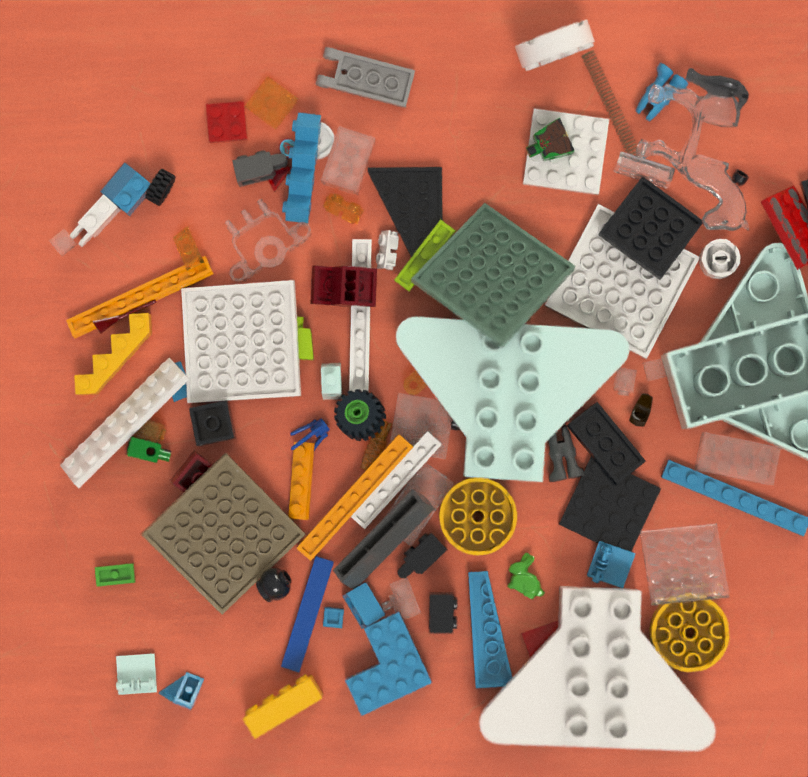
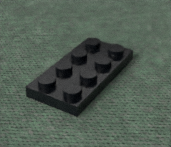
[567,402,646,485]

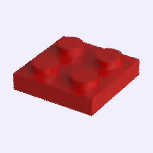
[206,101,247,143]

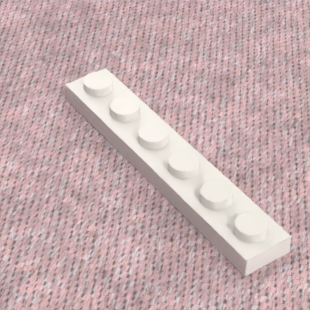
[351,431,442,529]

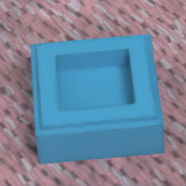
[323,607,344,628]

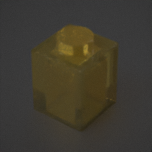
[135,420,167,443]

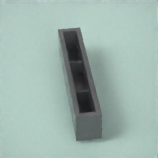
[333,489,435,589]

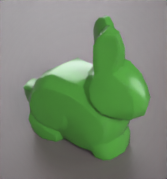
[507,553,545,599]

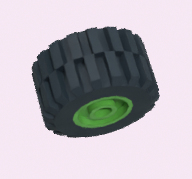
[334,389,386,441]

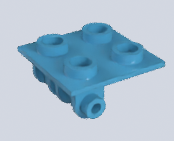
[587,541,636,588]

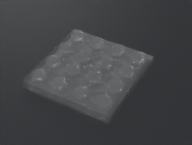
[640,523,730,605]

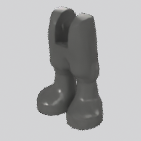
[548,425,585,482]

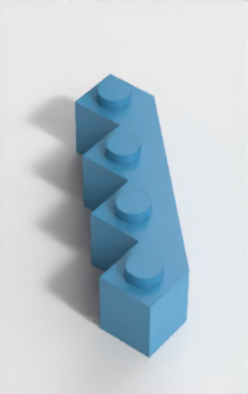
[282,112,321,223]

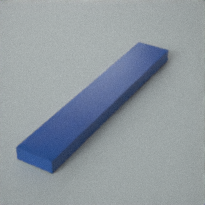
[281,556,334,672]

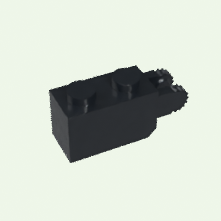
[397,533,447,578]

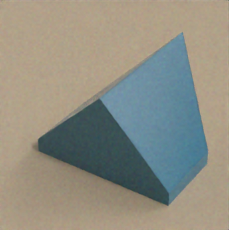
[159,672,204,709]

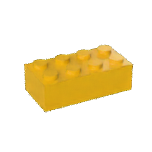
[243,674,323,739]

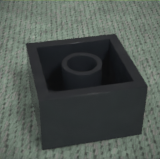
[189,400,236,446]
[429,592,457,634]

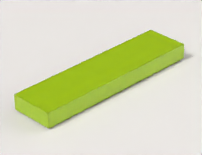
[394,219,456,292]

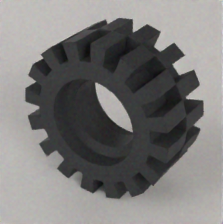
[145,169,176,206]

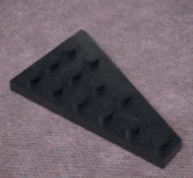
[368,167,443,257]

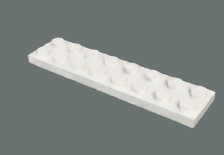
[60,358,189,488]

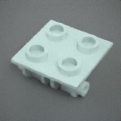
[116,653,157,695]

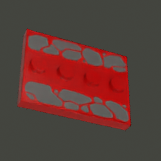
[761,186,808,270]

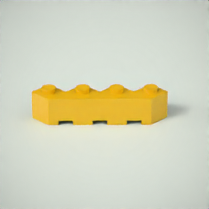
[74,313,152,395]

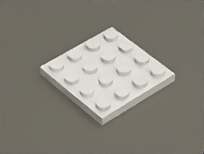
[523,109,609,195]

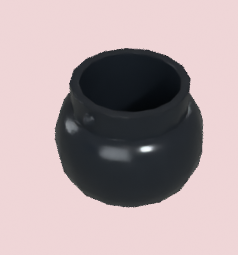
[256,568,292,602]

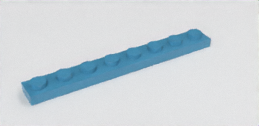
[661,460,808,536]

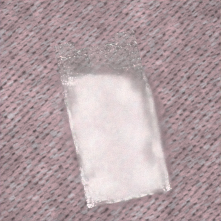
[384,463,455,546]

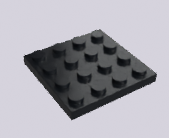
[598,176,704,280]
[559,456,661,551]

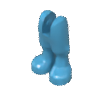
[635,63,689,122]

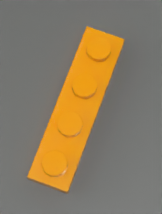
[289,442,315,520]

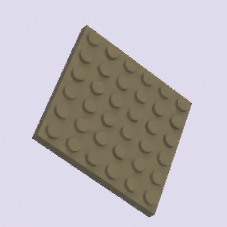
[141,453,306,614]

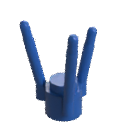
[290,418,330,451]

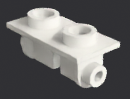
[376,230,399,270]

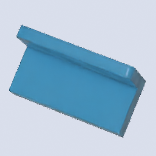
[342,583,385,629]

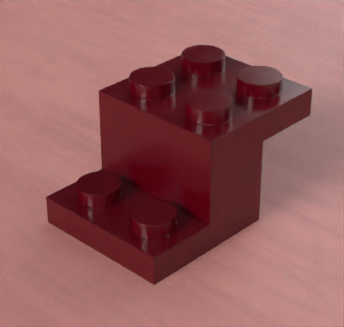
[310,265,377,307]

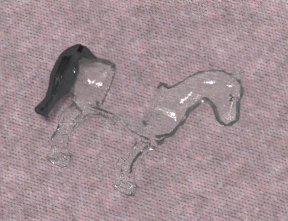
[635,68,749,231]

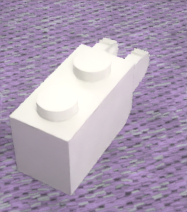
[70,194,120,247]

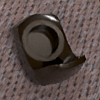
[629,393,653,427]

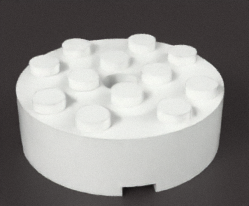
[515,20,595,71]

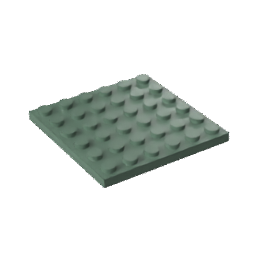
[411,203,575,348]

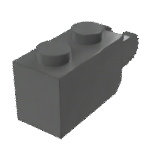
[232,151,288,187]

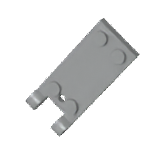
[316,47,415,108]

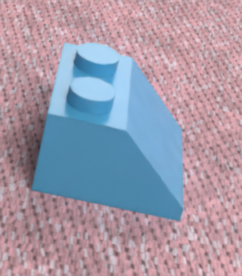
[100,163,151,216]

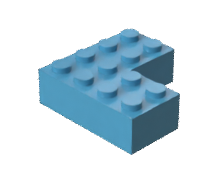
[345,611,432,716]

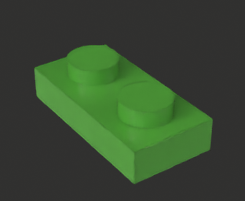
[95,563,136,587]

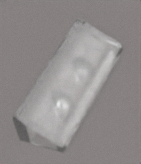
[614,152,675,188]

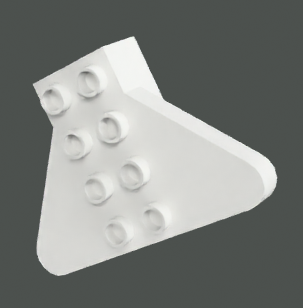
[479,586,715,751]

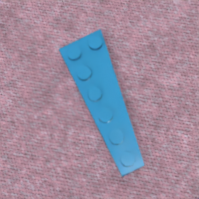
[468,571,512,688]

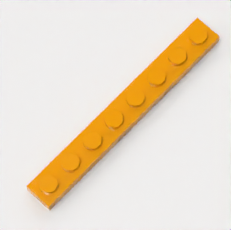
[66,256,214,339]
[296,434,413,561]

